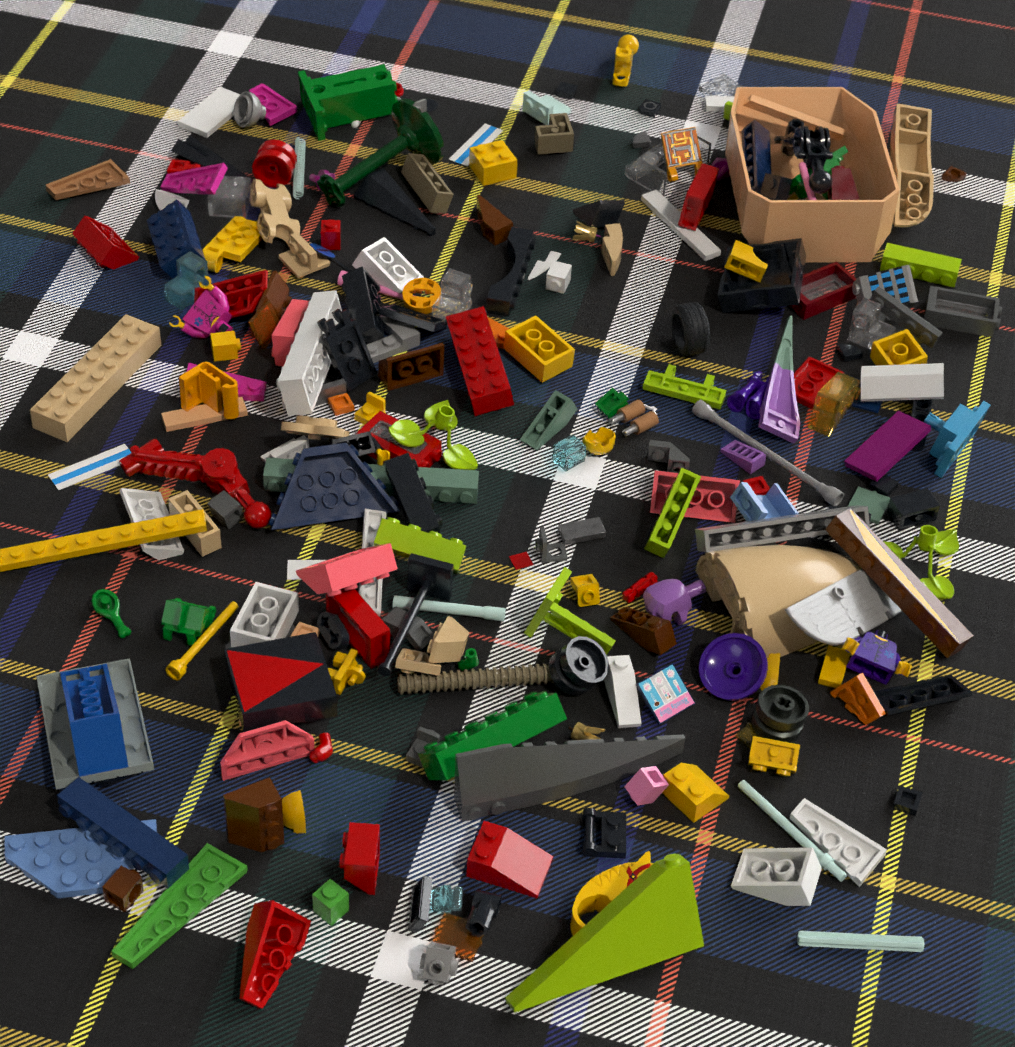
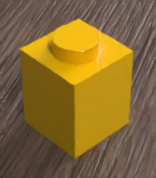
[210,331,241,362]

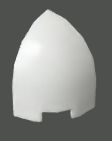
[155,189,189,210]

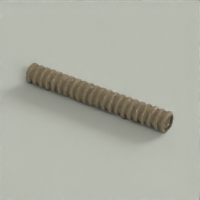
[397,663,554,695]

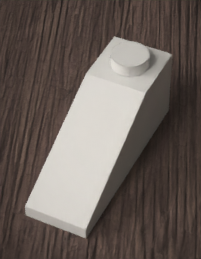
[604,655,641,728]

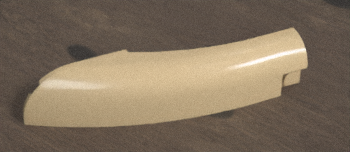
[890,103,934,227]

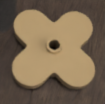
[281,416,350,440]

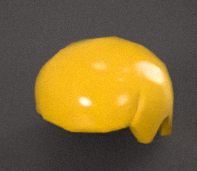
[582,427,616,455]

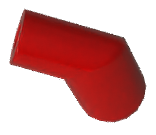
[309,732,333,763]

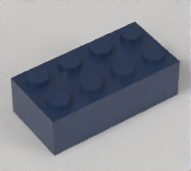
[147,199,205,281]

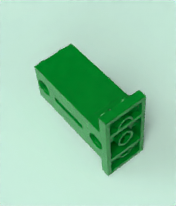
[298,64,398,141]

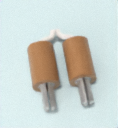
[609,399,659,436]

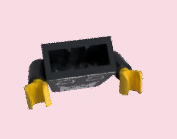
[329,431,390,466]

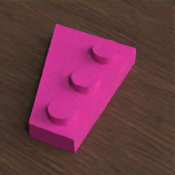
[249,83,297,126]

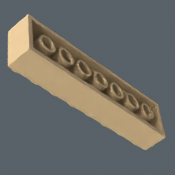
[30,314,161,442]

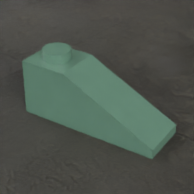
[520,390,577,450]

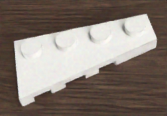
[790,798,887,887]

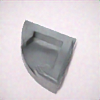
[633,131,651,149]

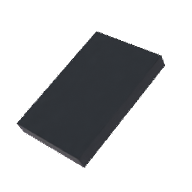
[379,304,447,332]

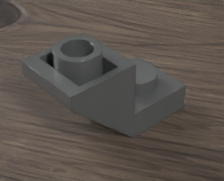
[647,440,690,473]
[382,606,434,651]

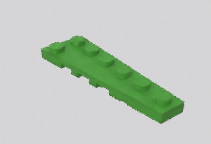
[111,843,247,969]

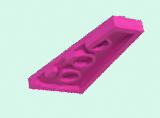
[160,163,228,195]

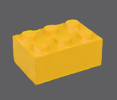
[504,315,575,383]

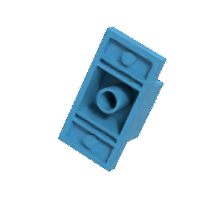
[924,401,991,478]

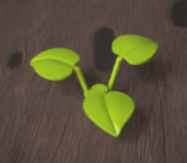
[388,400,478,470]
[884,525,959,599]

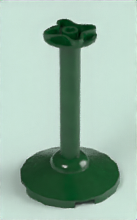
[317,98,444,207]

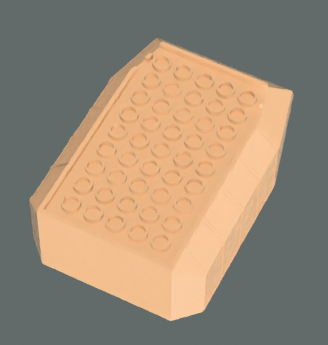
[725,87,900,262]

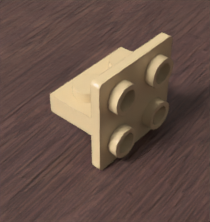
[279,232,330,278]

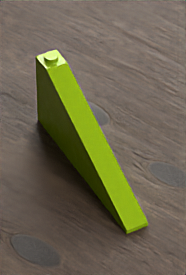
[505,854,704,1013]

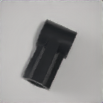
[466,889,502,938]

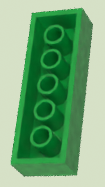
[418,691,567,781]

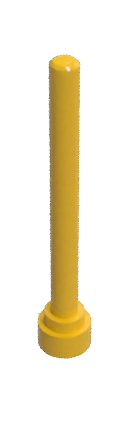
[166,601,238,680]

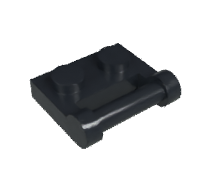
[582,808,626,859]

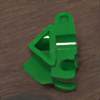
[162,598,216,646]

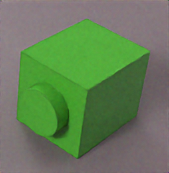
[312,879,349,926]

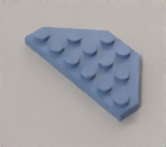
[5,819,157,898]

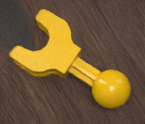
[612,35,639,86]

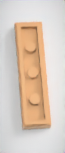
[161,397,248,432]

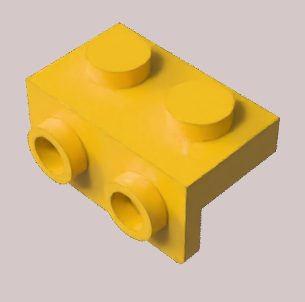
[748,736,800,776]

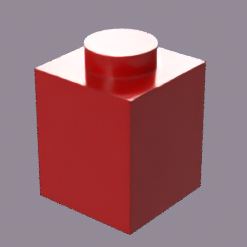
[321,219,341,250]

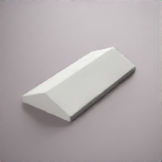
[861,363,944,402]
[120,488,184,560]

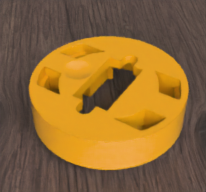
[402,278,442,314]

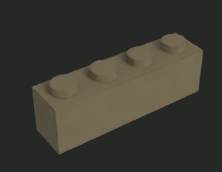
[401,153,454,214]

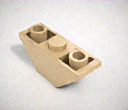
[427,616,469,663]

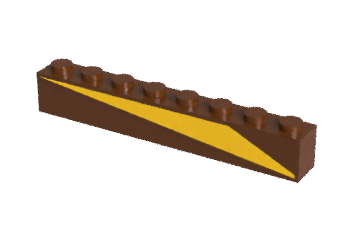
[825,508,973,658]

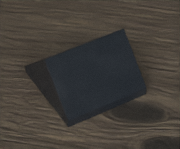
[573,200,625,227]

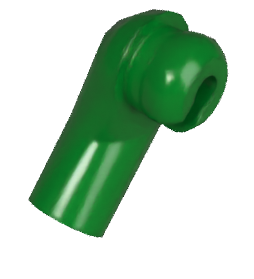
[457,648,479,671]

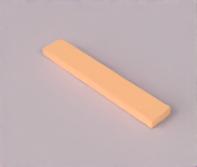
[743,94,848,141]

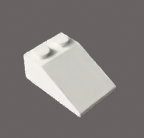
[352,237,424,294]
[731,848,822,906]

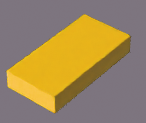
[818,645,850,688]

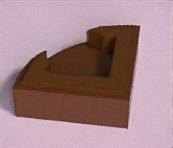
[941,166,967,182]

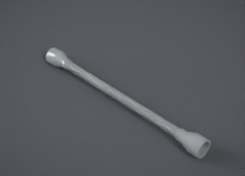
[692,400,844,506]

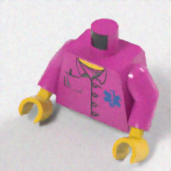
[169,276,233,338]

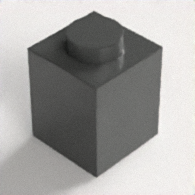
[207,490,244,530]

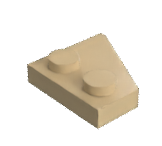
[395,648,441,676]

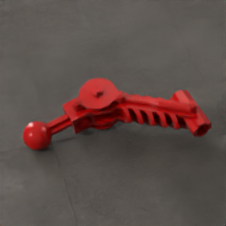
[119,438,271,529]

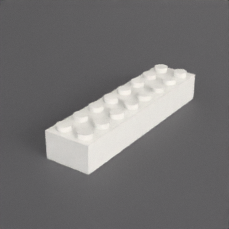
[276,290,342,416]

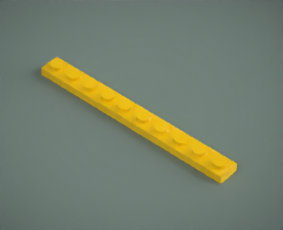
[0,509,207,572]

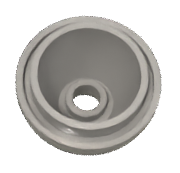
[233,91,266,128]

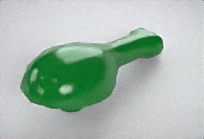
[91,589,132,639]

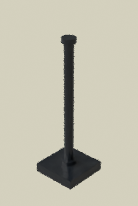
[377,553,454,676]

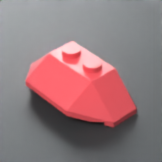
[220,720,315,781]

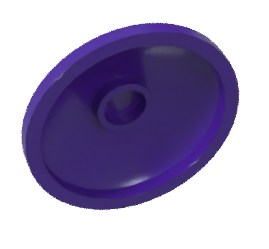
[699,633,768,701]

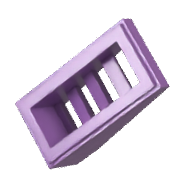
[720,440,766,474]

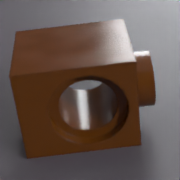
[102,865,144,913]

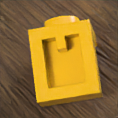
[354,392,386,425]
[570,574,600,607]

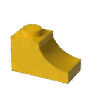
[724,240,768,282]

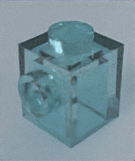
[552,435,586,472]

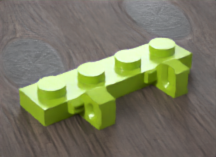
[643,364,727,410]

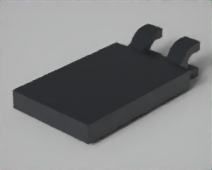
[317,309,377,392]

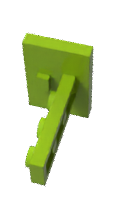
[524,567,616,655]

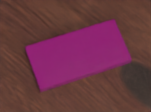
[844,411,931,482]

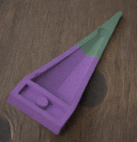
[759,315,800,443]

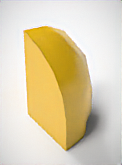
[759,653,780,691]
[282,790,306,833]

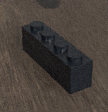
[384,453,443,533]

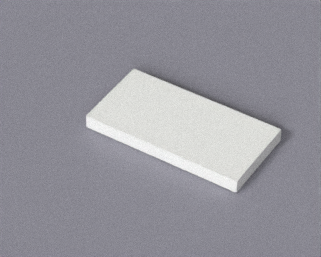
[178,87,240,138]

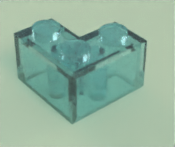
[164,251,209,310]

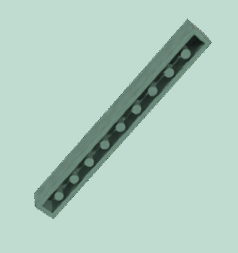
[263,458,479,504]

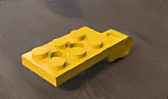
[197,216,263,273]

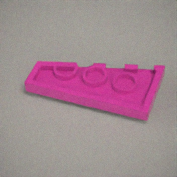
[186,363,267,402]

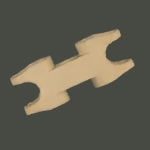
[249,179,300,247]

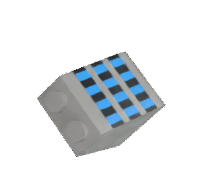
[852,265,918,319]

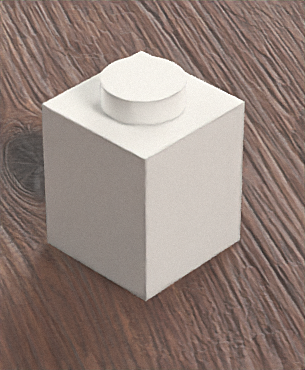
[546,261,572,294]

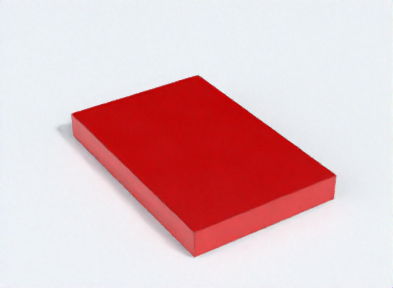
[794,356,844,410]

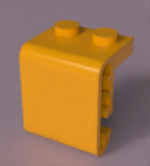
[179,362,239,419]

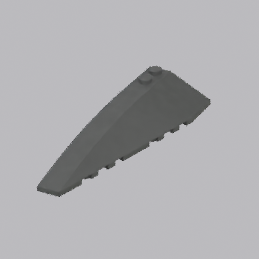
[454,734,685,821]

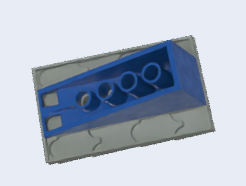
[36,658,154,790]

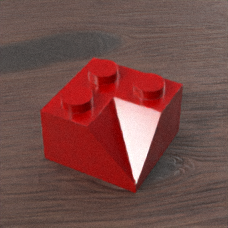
[340,822,380,895]

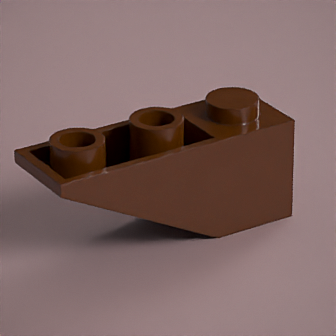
[476,194,514,246]
[610,607,677,655]

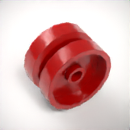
[252,139,297,188]

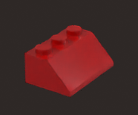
[72,215,139,270]

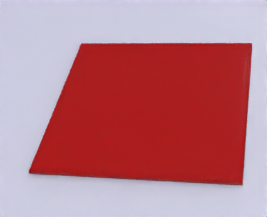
[509,552,534,570]

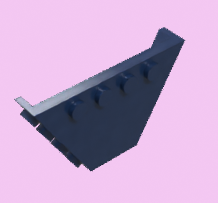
[268,443,400,531]

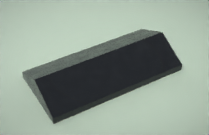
[874,674,973,716]

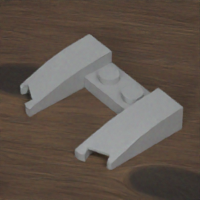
[366,315,420,363]

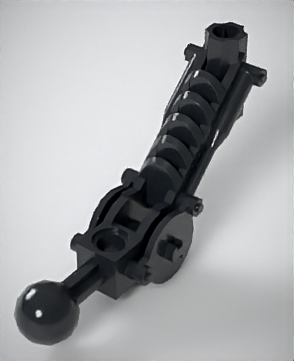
[774,119,833,194]

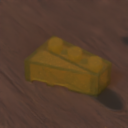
[808,372,861,437]

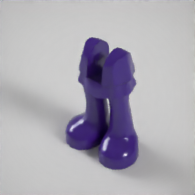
[727,371,770,420]

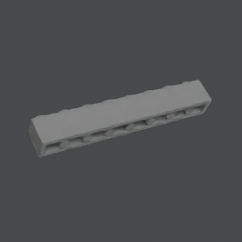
[695,505,870,552]

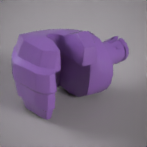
[643,579,706,625]

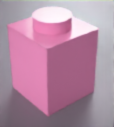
[624,766,669,806]

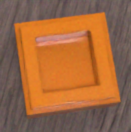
[328,393,354,416]

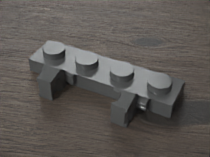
[868,286,942,348]

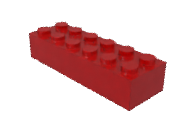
[446,306,514,416]

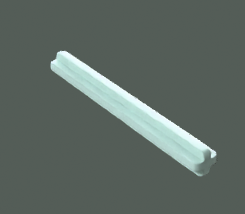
[797,931,924,952]

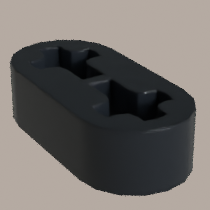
[317,612,350,650]

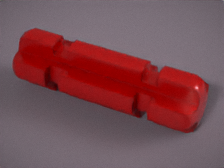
[622,572,658,603]

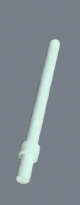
[738,780,847,882]

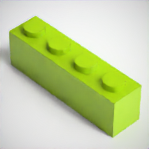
[880,243,962,288]
[644,468,701,558]
[374,517,466,574]

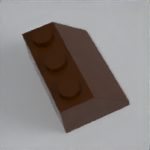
[378,343,444,391]
[223,777,285,852]

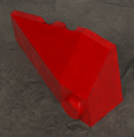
[239,900,311,1009]

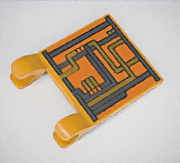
[660,127,702,182]

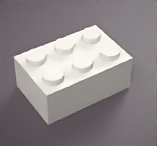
[230,582,299,648]

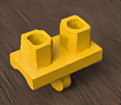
[328,649,366,695]

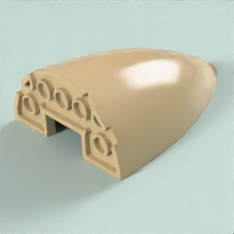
[696,545,862,658]

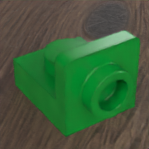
[595,387,629,419]

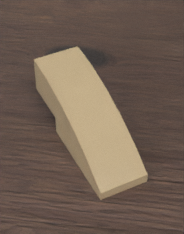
[601,223,623,276]

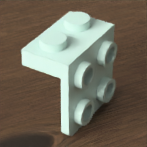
[523,90,571,125]

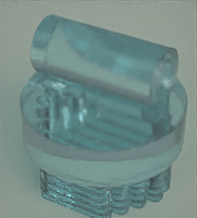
[430,885,463,914]

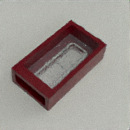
[789,261,856,320]

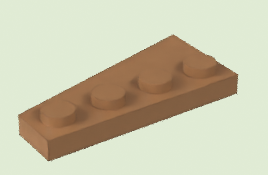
[46,159,130,200]

